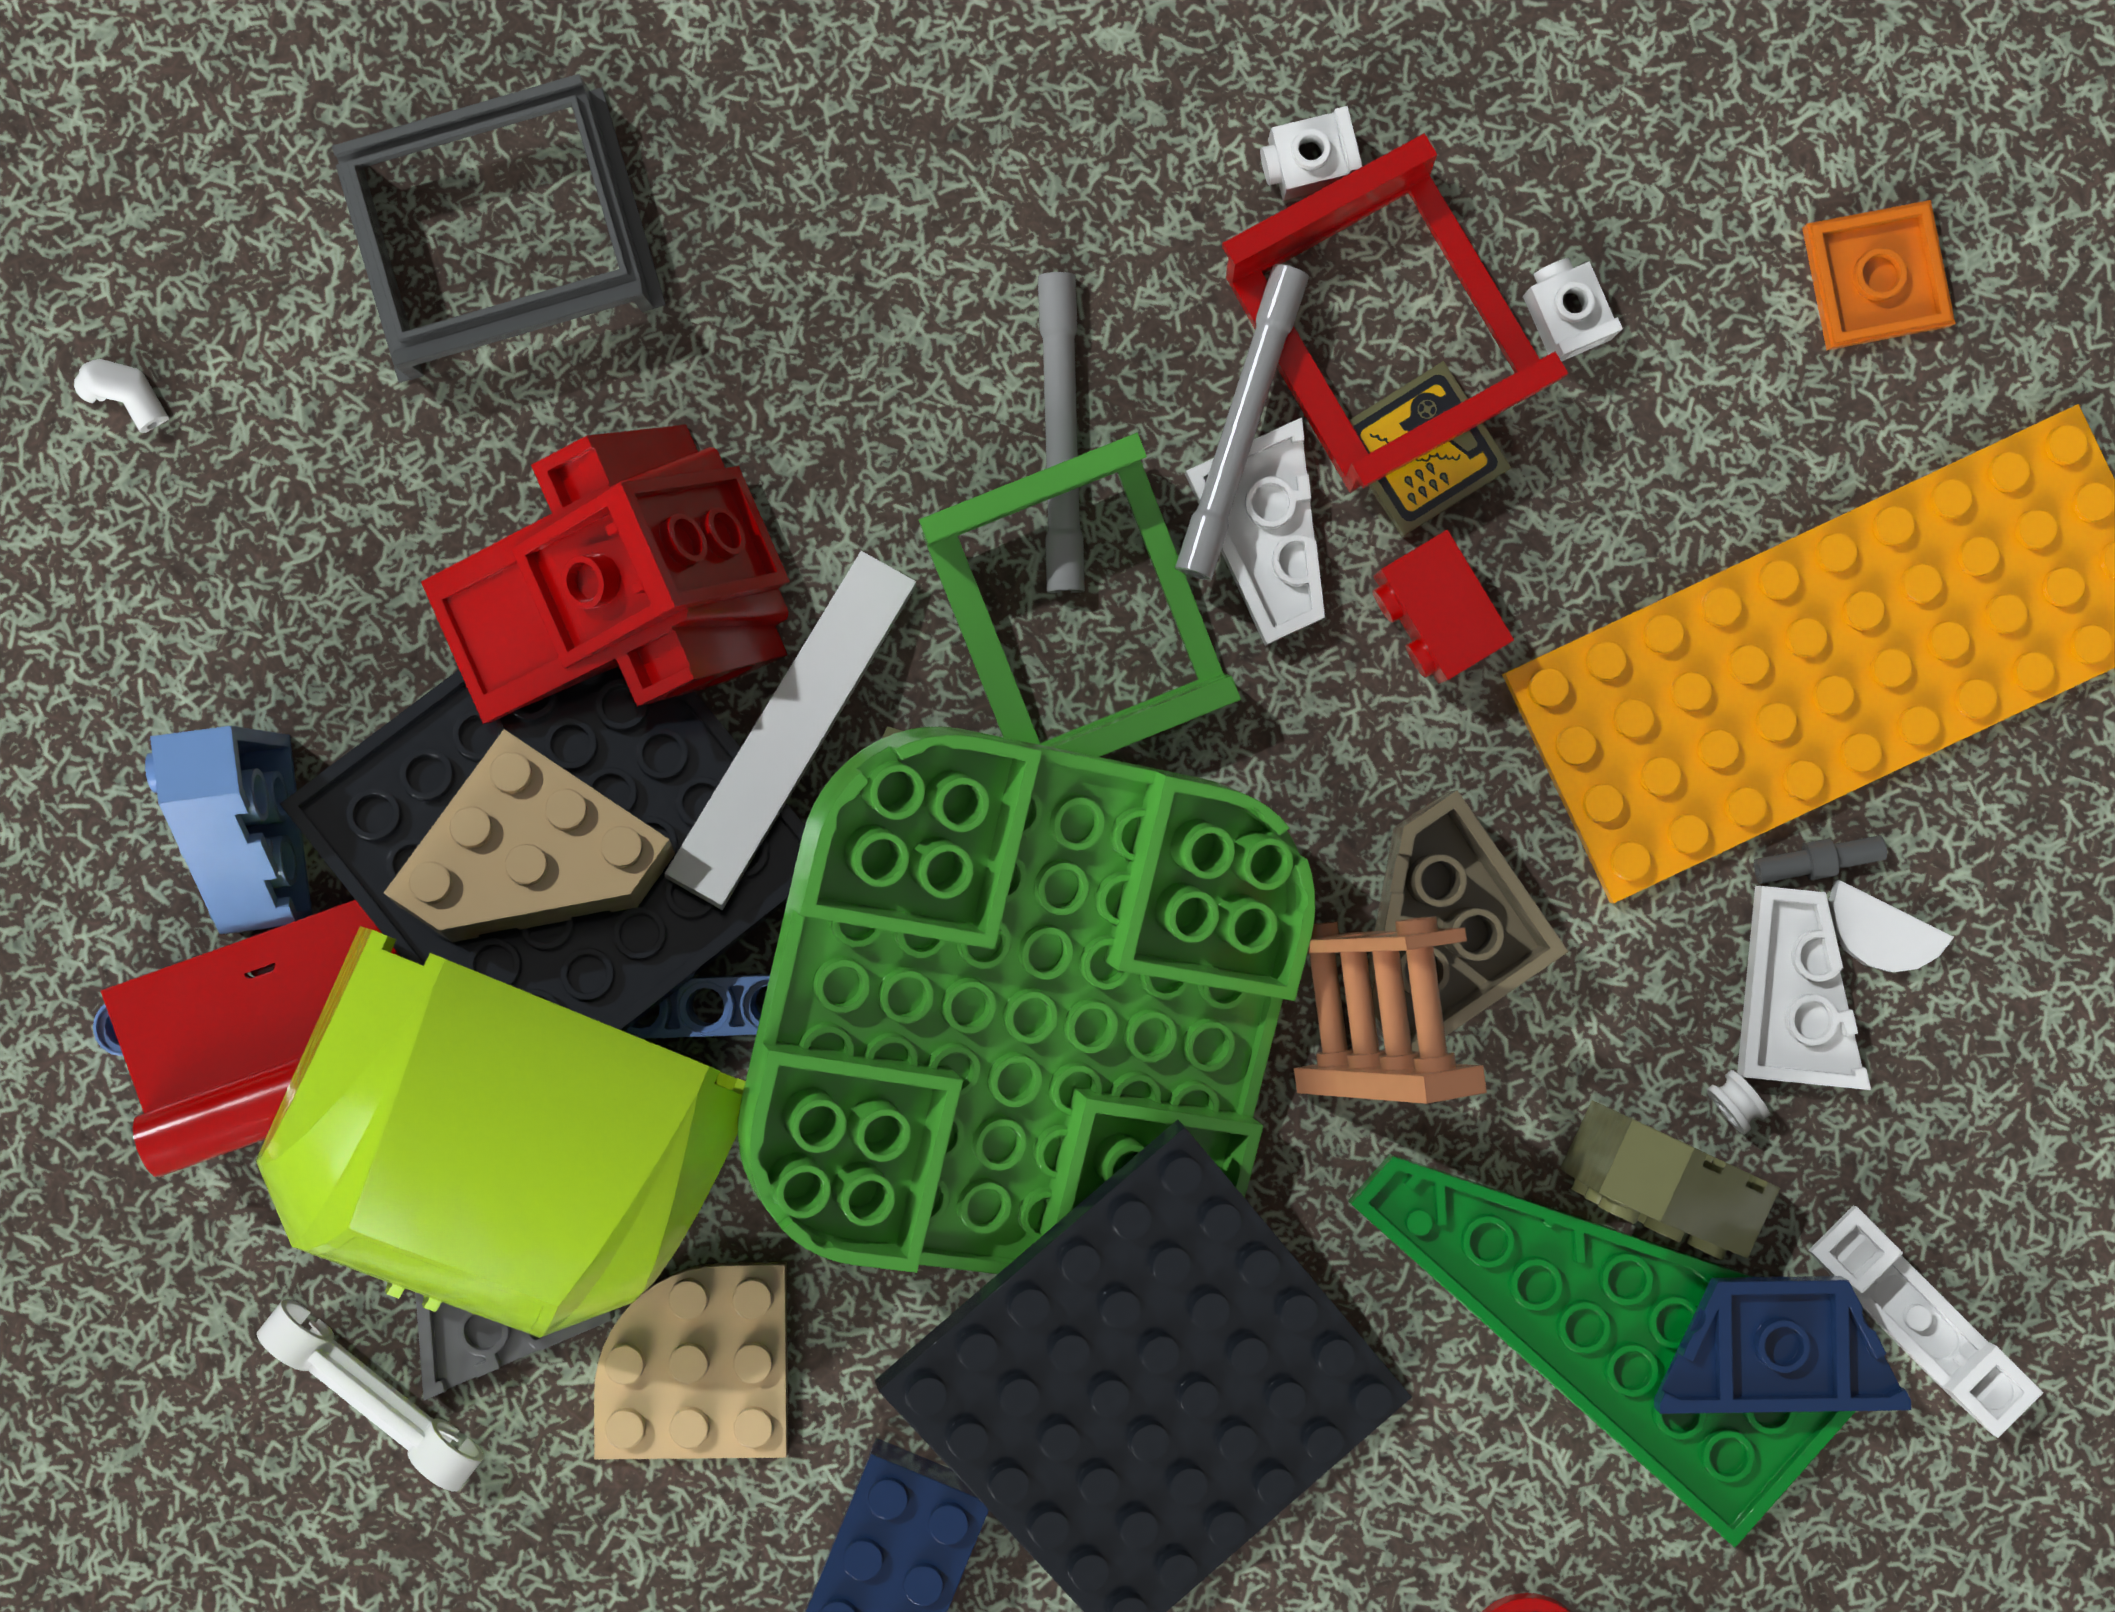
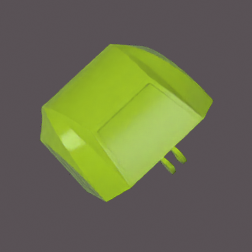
[256,926,746,1338]

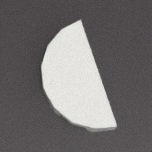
[1828,880,1954,972]

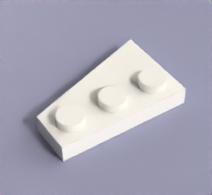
[1185,417,1325,646]

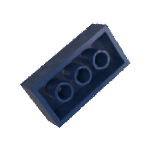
[804,1438,989,1612]

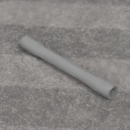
[1175,264,1309,580]
[1038,272,1085,593]

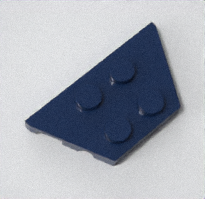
[1654,1276,1911,1414]

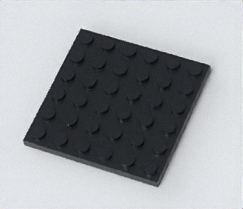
[280,666,805,1032]
[874,1119,1412,1612]

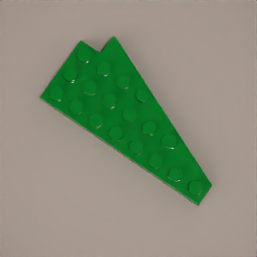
[1348,1153,1856,1548]

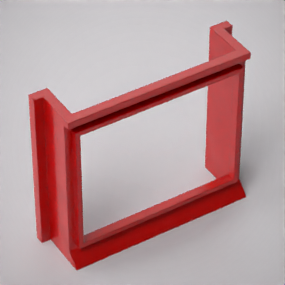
[1222,133,1568,493]

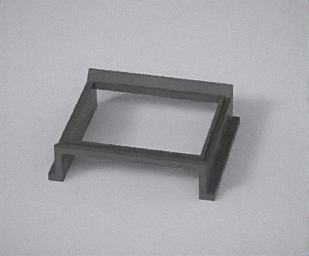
[332,74,666,383]

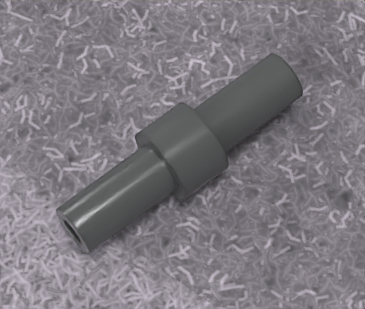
[1754,835,1887,884]

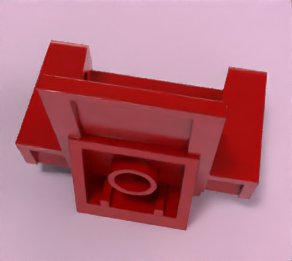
[421,424,790,724]

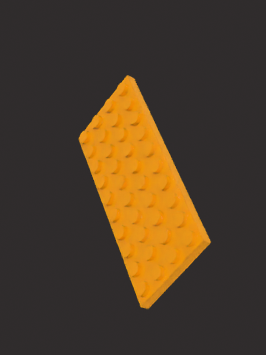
[1502,404,2115,903]

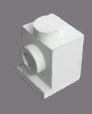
[1260,106,1363,201]
[1523,258,1623,361]

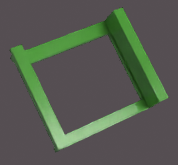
[919,432,1241,757]

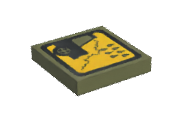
[1349,361,1511,537]

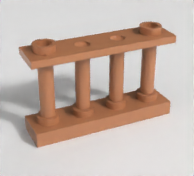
[1294,916,1487,1104]

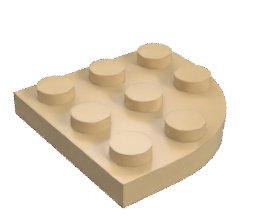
[594,1262,788,1459]

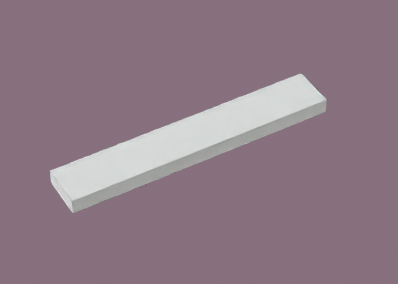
[665,551,916,910]

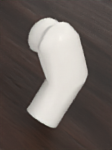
[74,359,169,433]

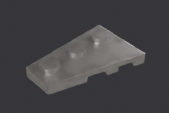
[415,1292,615,1400]

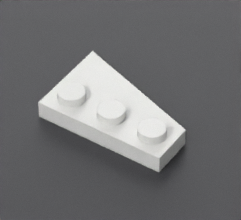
[1737,886,1871,1090]

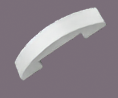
[1808,1205,2043,1438]

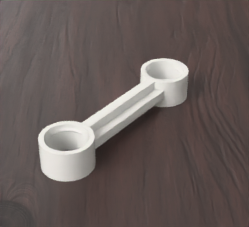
[257,1299,484,1491]

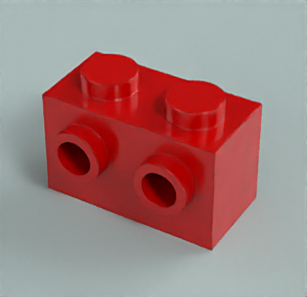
[1372,529,1514,684]

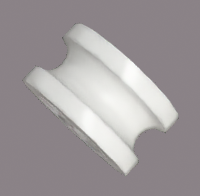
[1707,1070,1770,1135]

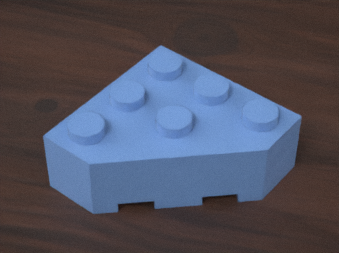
[145,726,312,934]

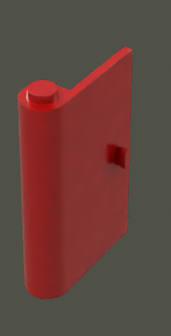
[101,900,401,1177]

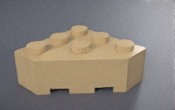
[384,729,675,942]

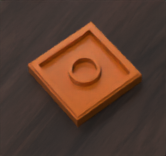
[1802,200,1955,350]

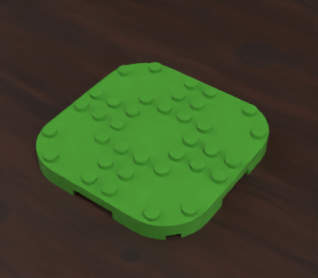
[738,727,1315,1274]

